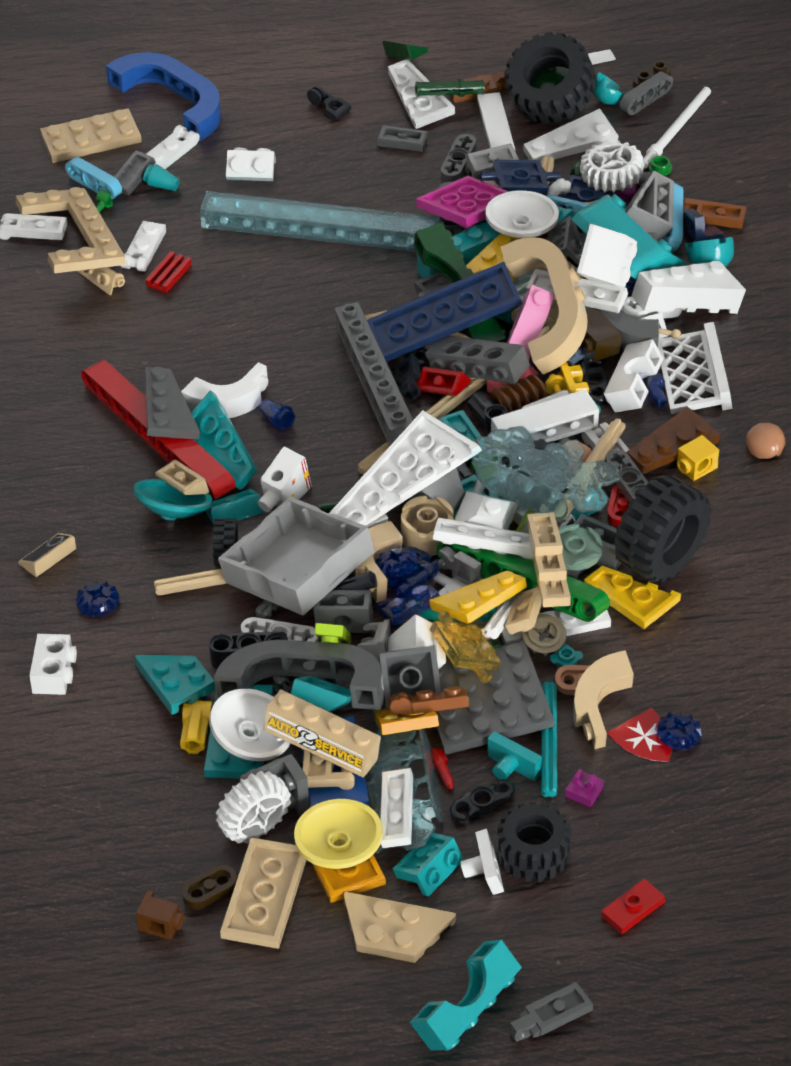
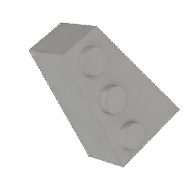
[625,171,674,241]

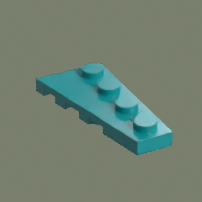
[191,390,258,490]

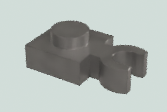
[437,546,481,585]

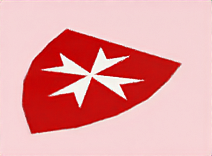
[607,708,672,762]

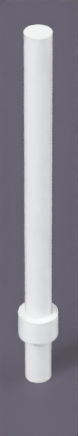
[643,87,711,169]

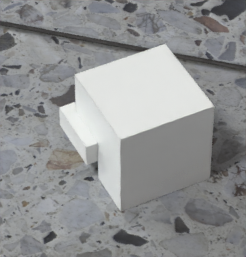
[388,614,451,669]

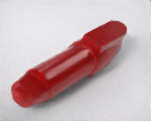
[430,748,454,790]

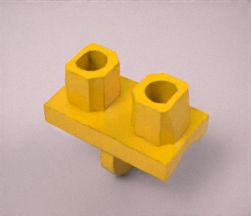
[544,361,589,395]

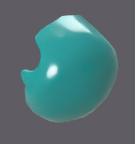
[592,72,625,105]

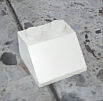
[577,224,637,287]

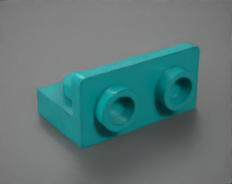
[393,832,463,896]

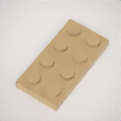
[40,108,142,163]
[220,837,306,949]

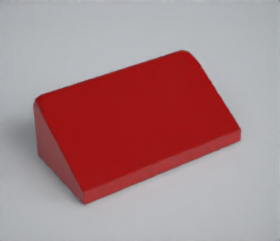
[417,367,471,397]

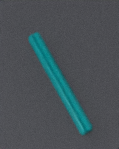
[541,682,557,798]

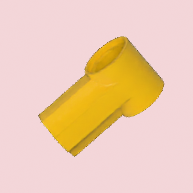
[180,701,214,754]

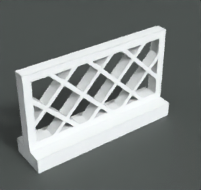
[658,322,733,414]

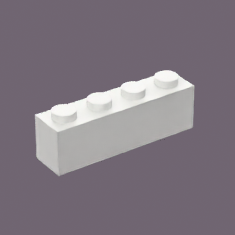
[491,389,599,456]

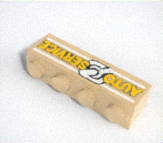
[264,689,381,778]

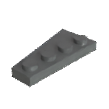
[144,367,200,440]

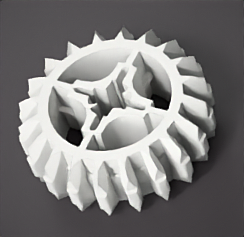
[580,140,644,193]
[216,771,291,844]

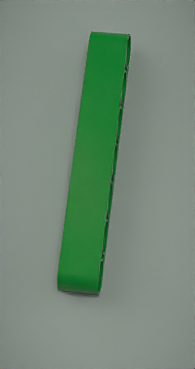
[436,542,610,622]

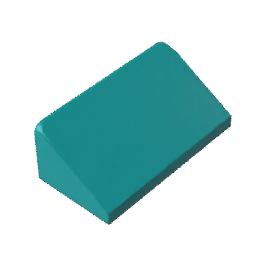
[206,489,264,525]

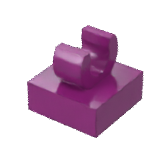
[565,769,604,807]

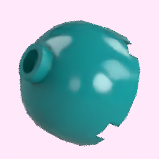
[685,237,734,267]

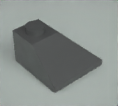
[379,645,441,709]

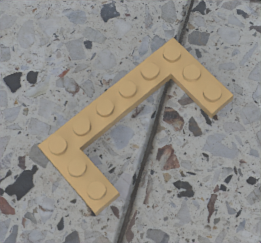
[16,187,125,273]

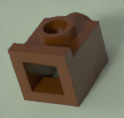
[136,890,185,940]

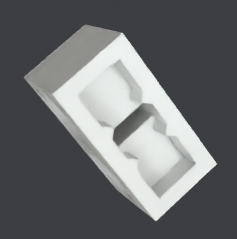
[29,634,77,695]

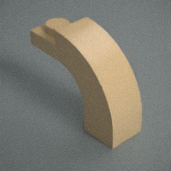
[350,521,403,603]
[573,650,634,749]

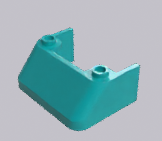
[571,194,687,280]

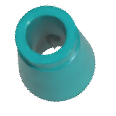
[143,164,180,192]

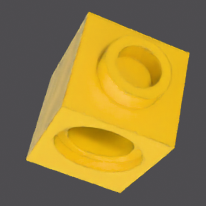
[677,435,719,481]

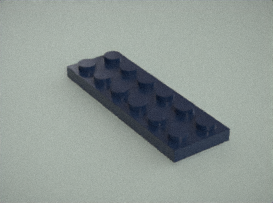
[367,262,523,362]

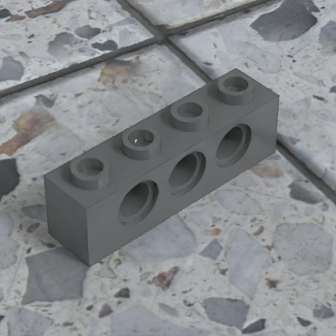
[425,336,530,384]

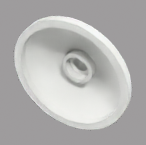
[486,191,559,239]
[209,689,291,761]

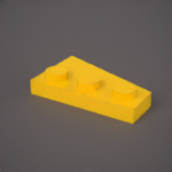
[584,566,681,629]
[429,571,527,624]

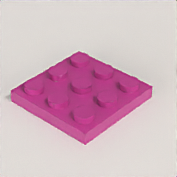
[416,176,509,227]

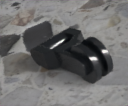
[307,86,351,121]

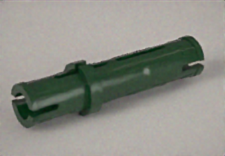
[415,78,485,97]

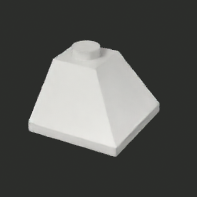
[455,491,518,530]

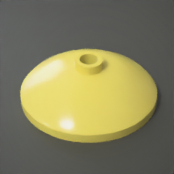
[294,799,383,869]

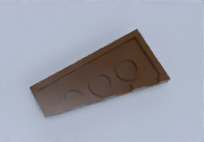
[627,406,721,474]

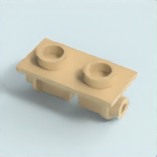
[79,267,125,295]

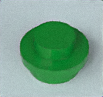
[648,156,672,176]

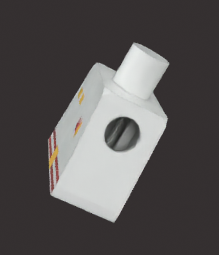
[257,447,312,512]

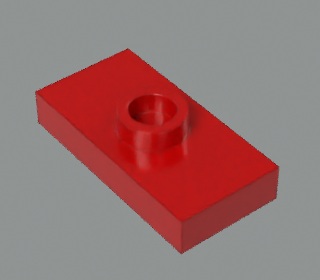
[601,878,665,935]

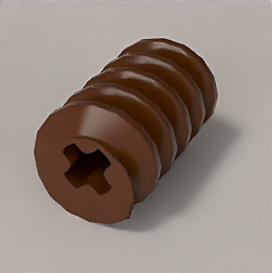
[490,374,548,413]

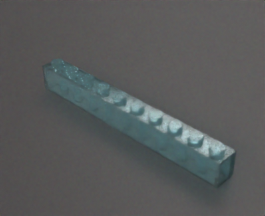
[200,191,440,252]

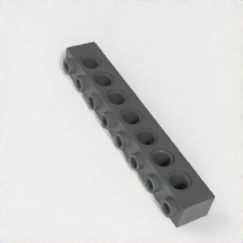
[335,302,413,447]

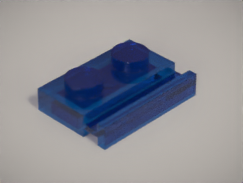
[377,580,440,626]

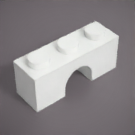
[604,339,664,413]

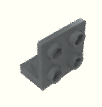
[546,216,587,266]
[240,754,310,817]

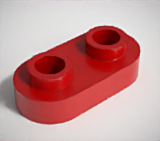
[607,485,637,527]

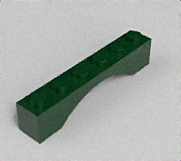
[413,223,507,343]

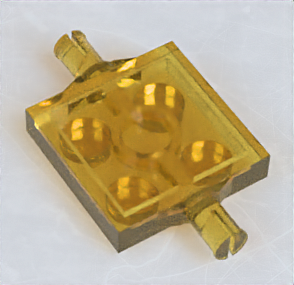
[429,611,502,683]

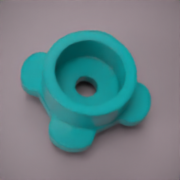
[550,644,583,669]

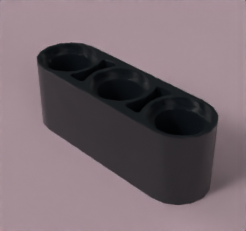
[209,632,288,669]

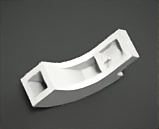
[181,362,268,418]

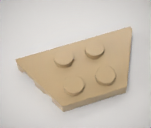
[344,892,456,963]

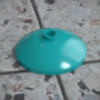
[133,479,212,520]

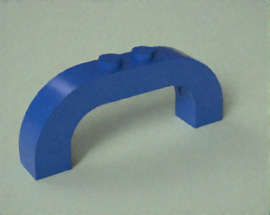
[106,52,221,141]

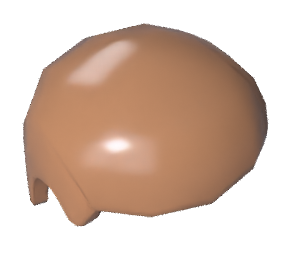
[746,422,785,459]

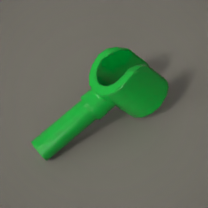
[96,189,113,213]

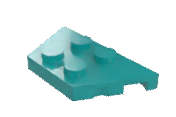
[135,655,215,715]

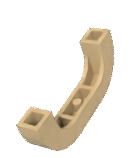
[501,237,588,374]

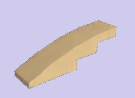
[527,512,571,607]

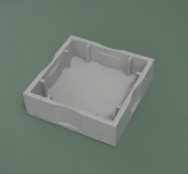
[218,497,375,615]

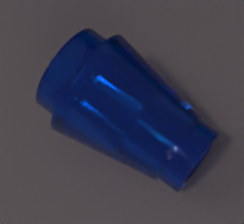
[259,399,295,429]

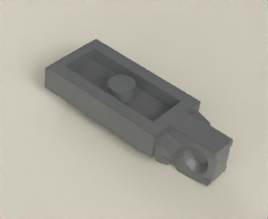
[510,982,593,1042]

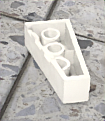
[632,261,746,313]

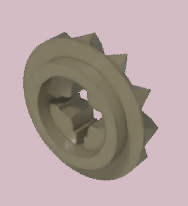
[522,614,566,656]

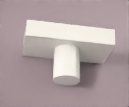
[460,829,504,895]

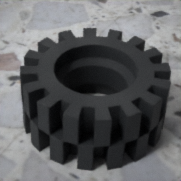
[213,518,238,566]

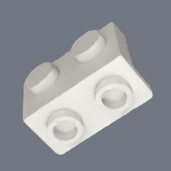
[226,147,276,181]

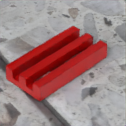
[145,251,192,293]

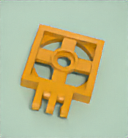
[373,706,439,735]

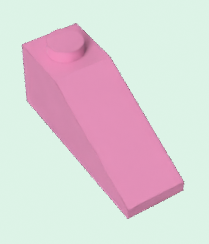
[507,285,555,360]

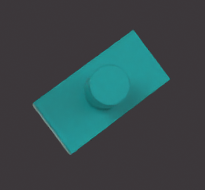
[488,731,542,781]

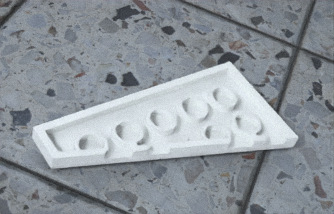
[329,410,482,526]

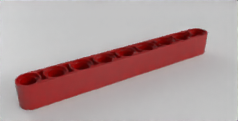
[81,360,236,501]

